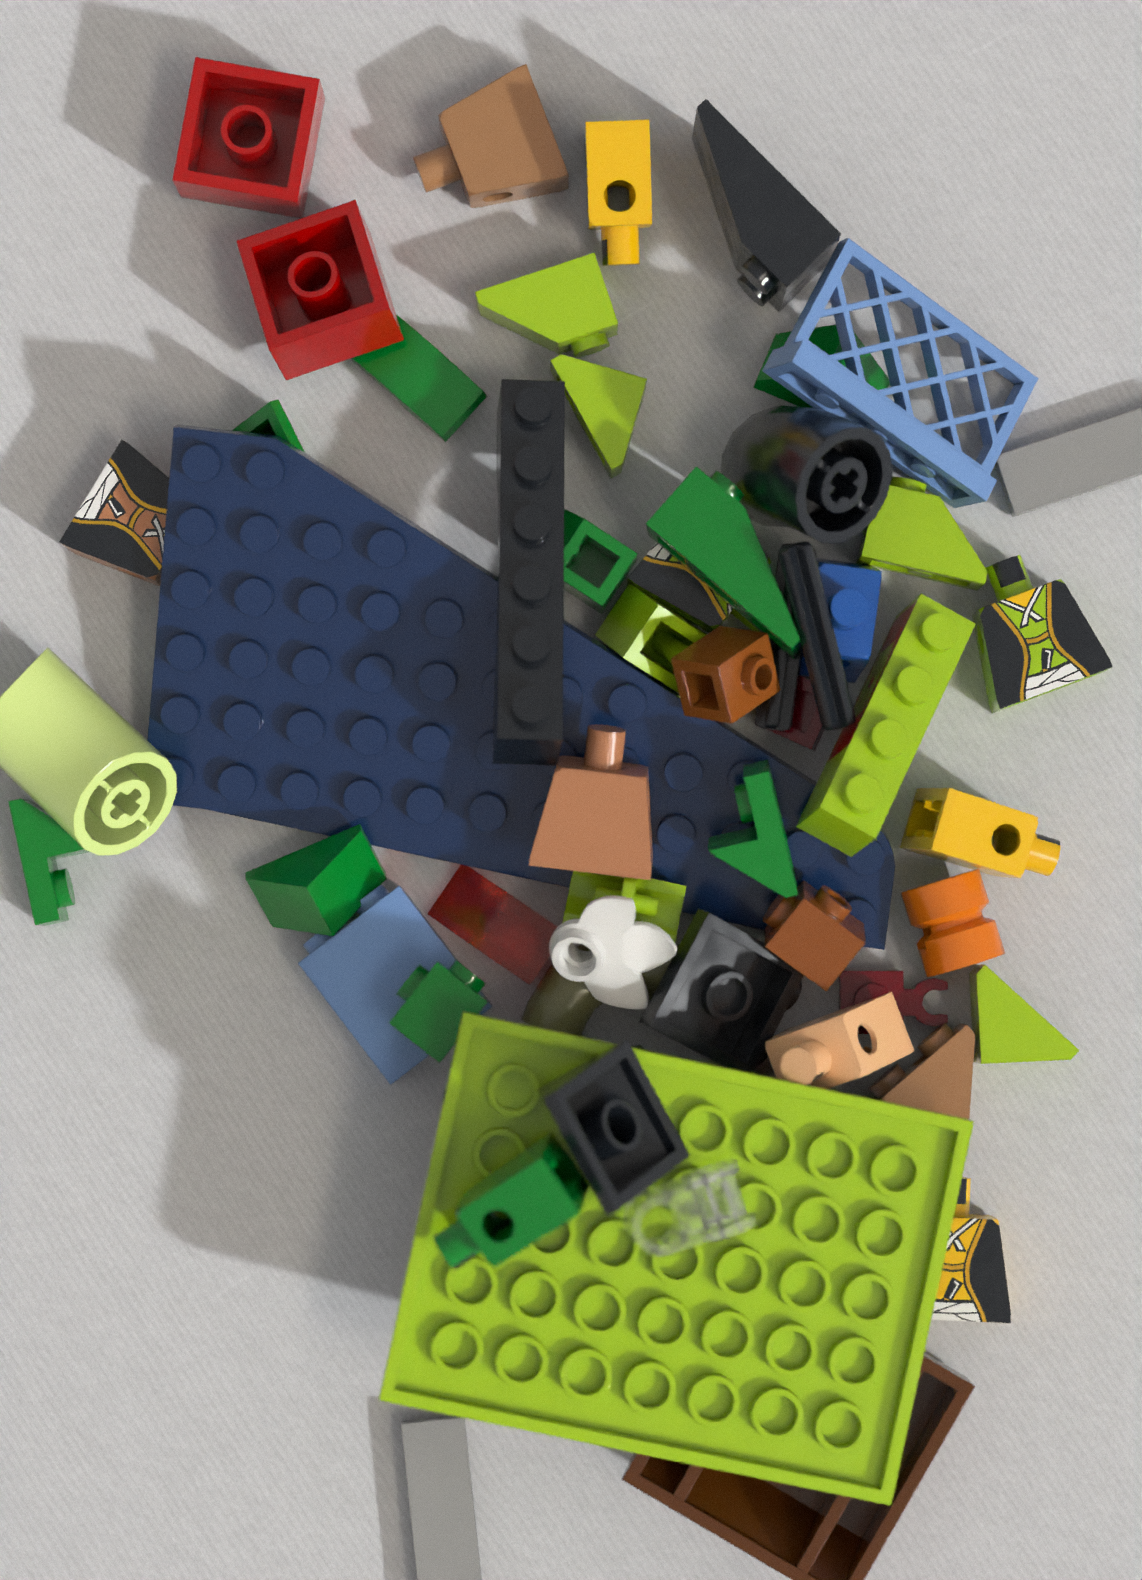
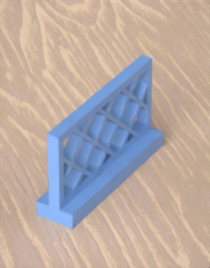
[762,238,1039,508]

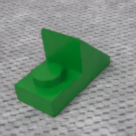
[708,760,798,898]
[8,798,90,926]

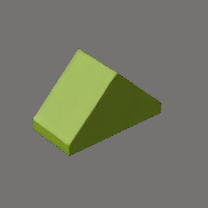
[550,354,647,479]
[969,964,1080,1064]

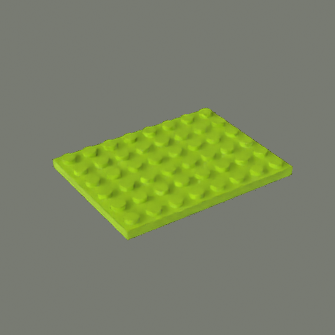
[379,1011,974,1505]

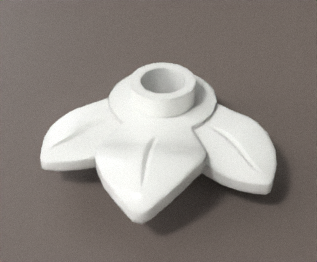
[549,896,677,1010]

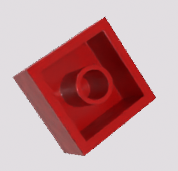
[173,57,325,218]
[236,200,404,380]

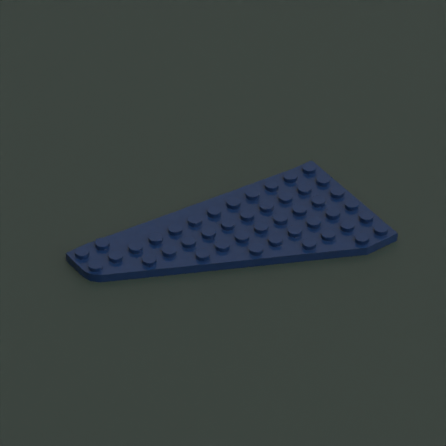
[147,425,895,950]

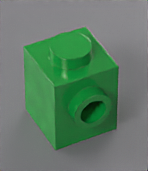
[389,960,489,1063]

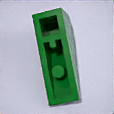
[646,466,800,658]

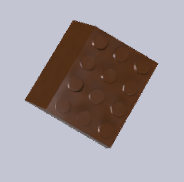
[622,1352,975,1580]

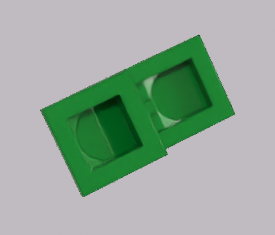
[351,314,487,442]

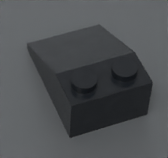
[692,99,841,312]

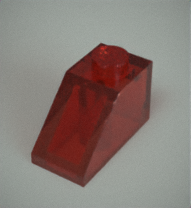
[427,865,557,985]

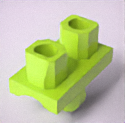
[562,871,687,943]

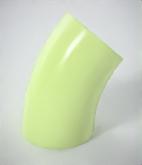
[0,648,177,855]

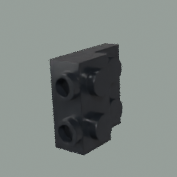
[639,908,804,1073]

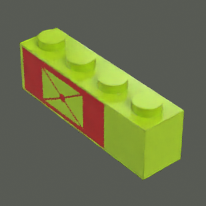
[796,593,976,857]

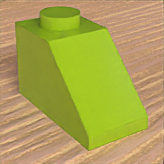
[475,253,618,358]
[856,477,988,591]
[595,583,707,693]

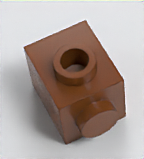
[671,626,780,724]
[763,880,866,991]

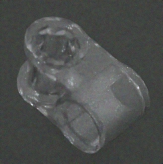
[623,1159,757,1256]

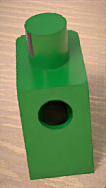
[434,1132,589,1269]

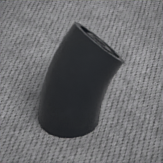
[721,405,892,543]

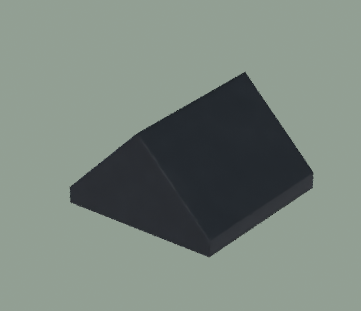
[537,1040,690,1216]

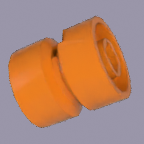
[900,869,1005,977]

